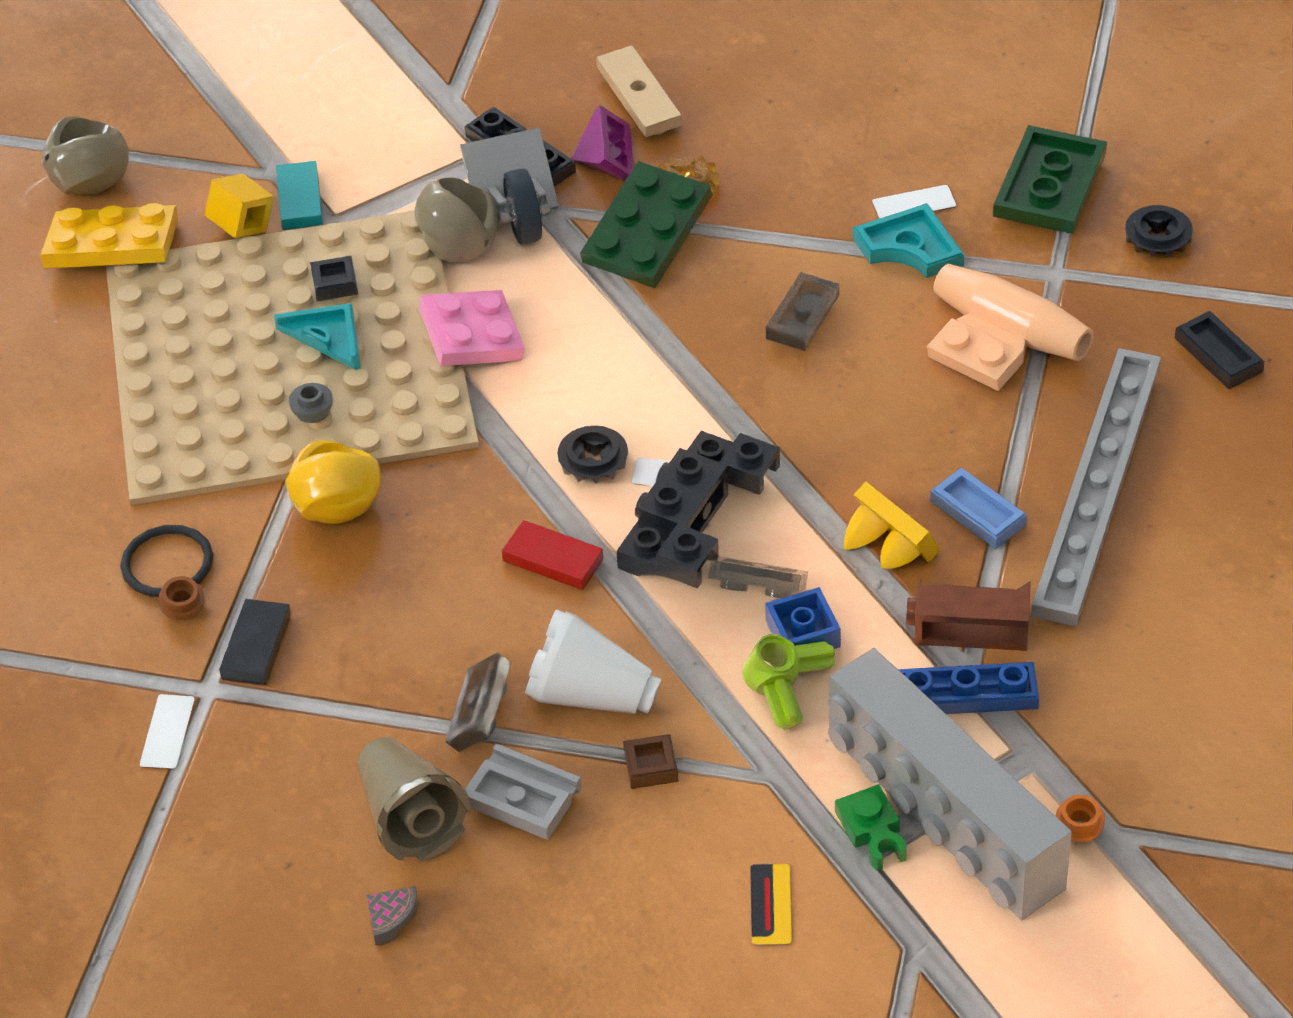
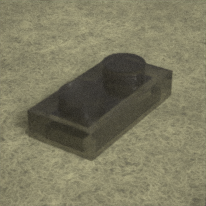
[765,272,839,351]
[708,556,808,598]
[445,652,511,752]

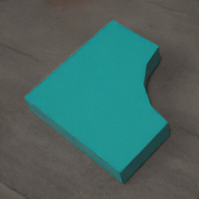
[852,203,964,278]

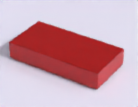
[502,520,604,590]

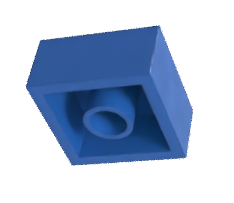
[765,587,841,649]

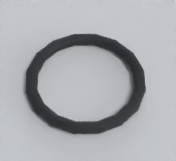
[120,525,214,597]

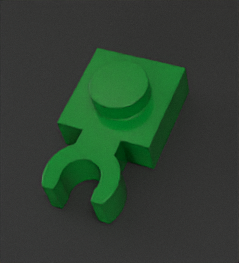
[835,784,907,871]

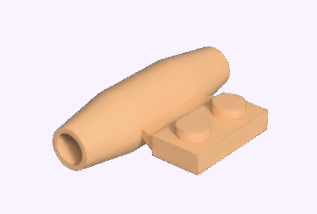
[927,264,1094,391]

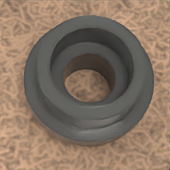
[289,383,333,423]

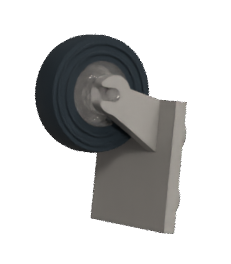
[460,128,559,244]

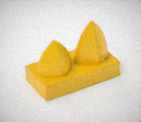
[843,482,941,569]

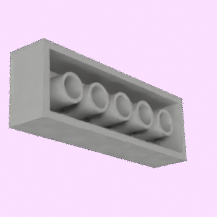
[828,647,1072,921]

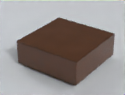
[623,734,679,789]

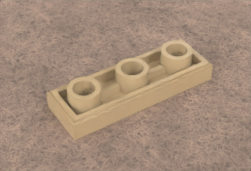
[596,45,682,138]

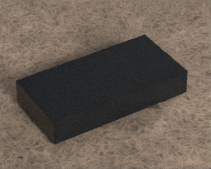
[1175,311,1265,389]
[219,599,291,685]

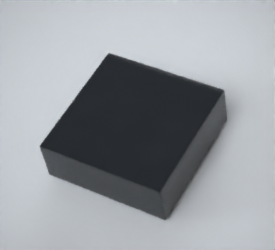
[310,256,358,301]

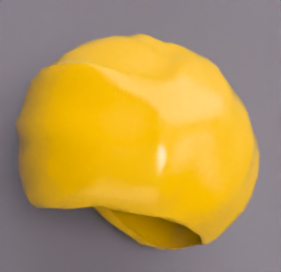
[285,440,381,524]

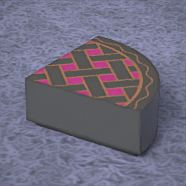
[367,886,418,945]

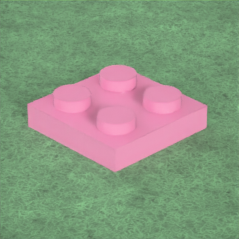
[419,290,525,366]

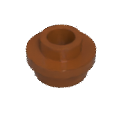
[158,576,205,620]

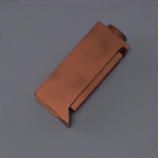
[906,579,1031,651]

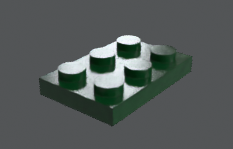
[993,125,1107,234]
[580,161,712,288]

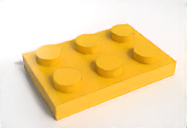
[40,203,178,269]

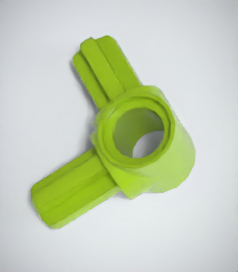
[742,634,835,730]

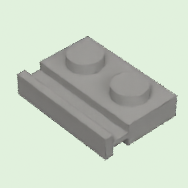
[465,743,582,840]

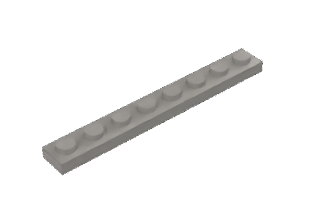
[1031,348,1161,627]

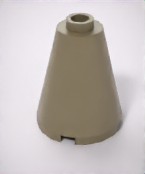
[357,737,471,861]

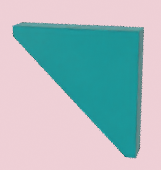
[274,303,361,370]

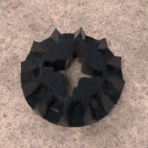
[1125,205,1193,258]
[557,425,628,484]

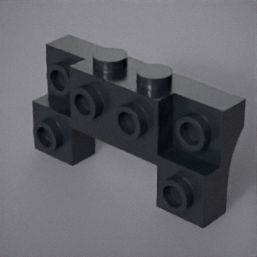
[617,430,780,589]

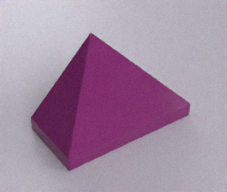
[571,105,634,181]

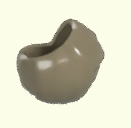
[41,116,129,195]
[414,177,499,263]

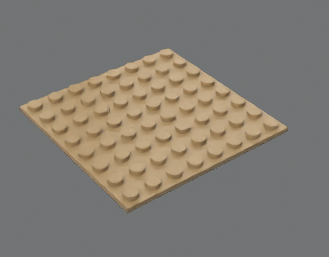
[106,210,479,505]

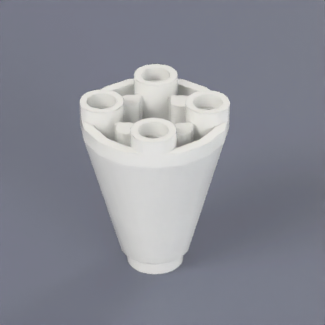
[525,609,662,714]

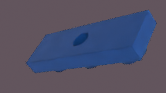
[898,662,1039,714]

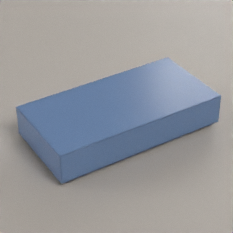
[930,467,1027,549]

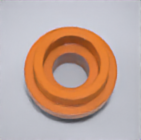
[1056,795,1105,842]

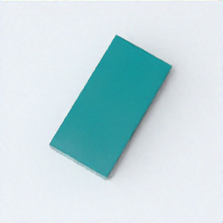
[276,160,323,230]

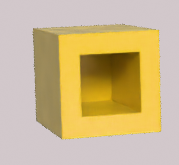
[204,173,274,238]

